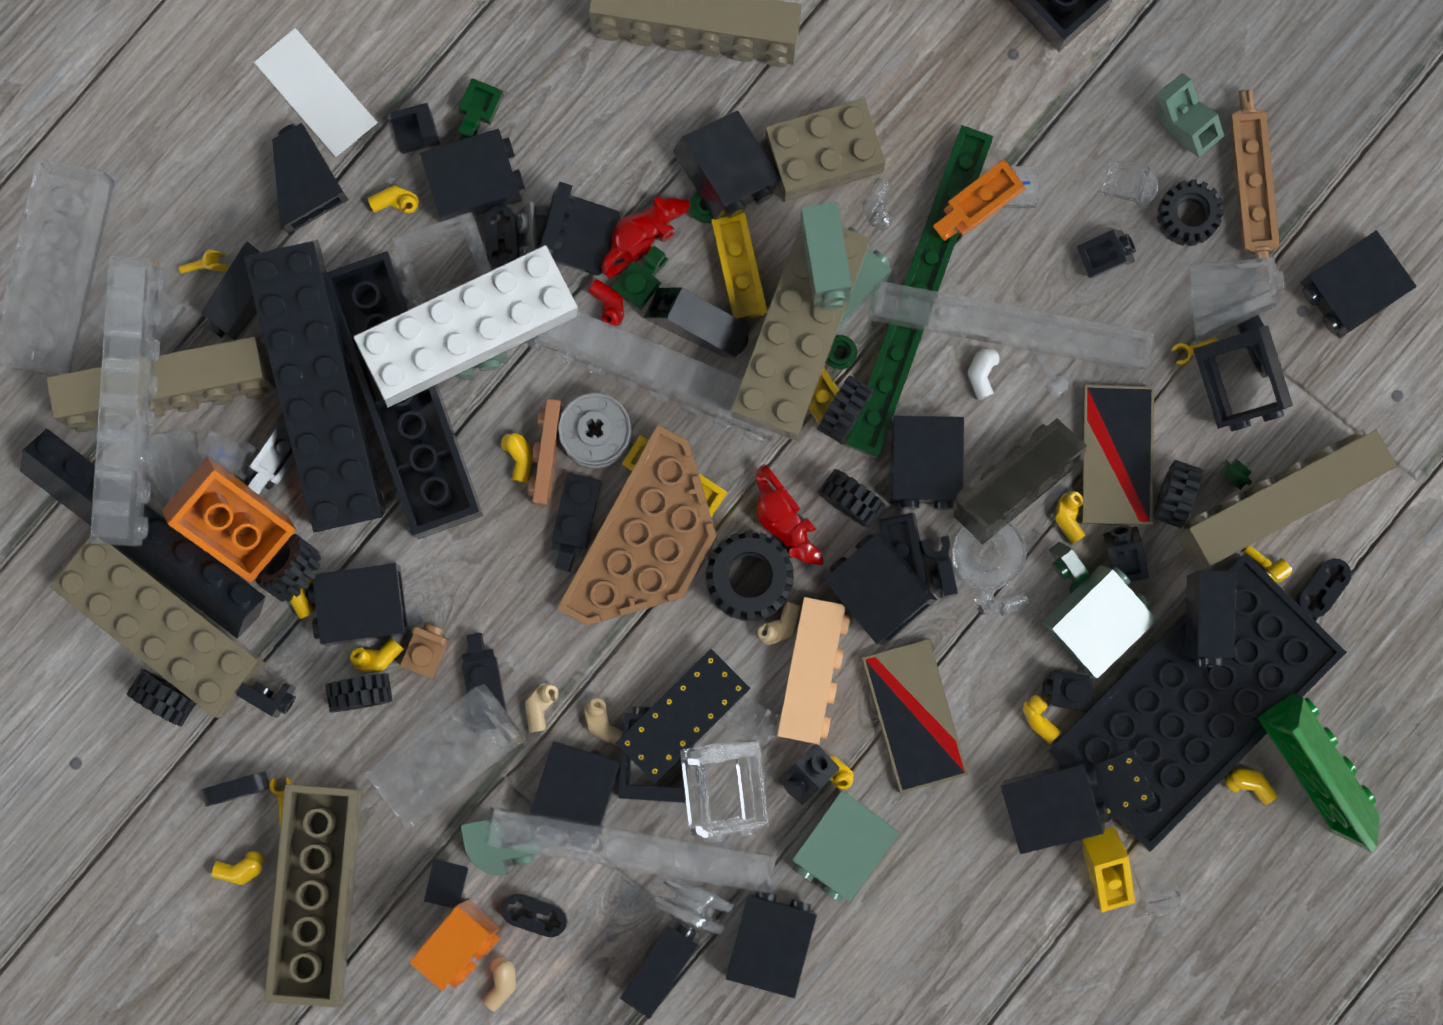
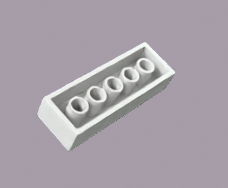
[354,245,578,407]

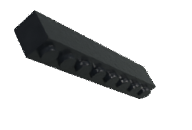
[20,428,266,639]

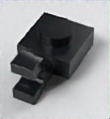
[920,535,958,599]

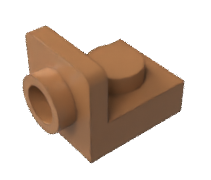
[400,623,450,679]

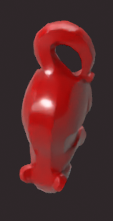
[601,196,690,278]
[756,464,824,565]

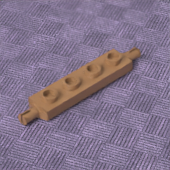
[1229,89,1280,274]

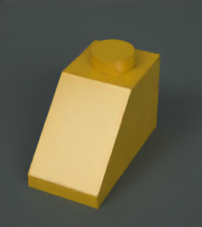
[1081,826,1135,913]

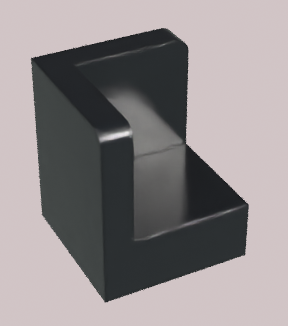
[388,103,440,154]
[424,858,468,908]

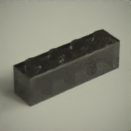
[953,418,1087,545]

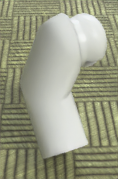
[968,348,999,401]

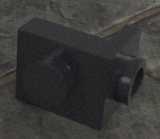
[778,744,839,805]

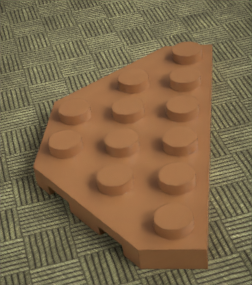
[557,424,717,626]

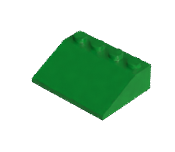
[1257,694,1380,852]

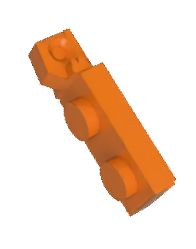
[933,159,1026,241]

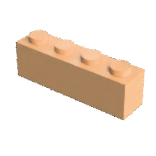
[777,597,851,745]

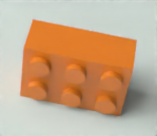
[162,456,296,583]
[409,900,501,991]

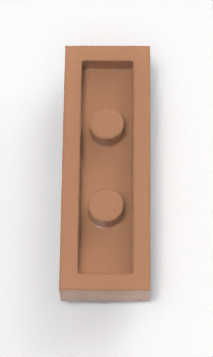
[528,399,563,508]

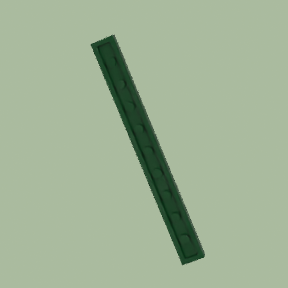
[845,125,994,458]

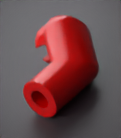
[588,278,625,327]

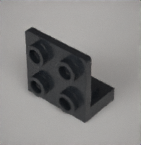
[537,181,619,276]

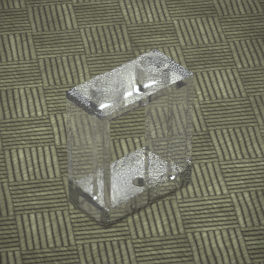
[391,212,493,306]
[680,740,769,842]

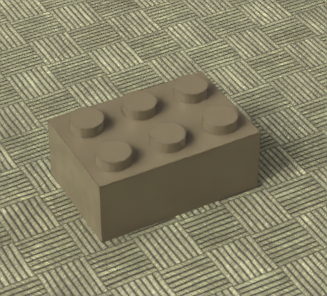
[765,98,885,202]

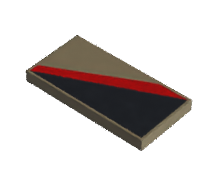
[1081,385,1154,526]
[861,639,968,794]

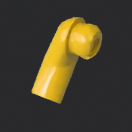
[1022,695,1061,745]

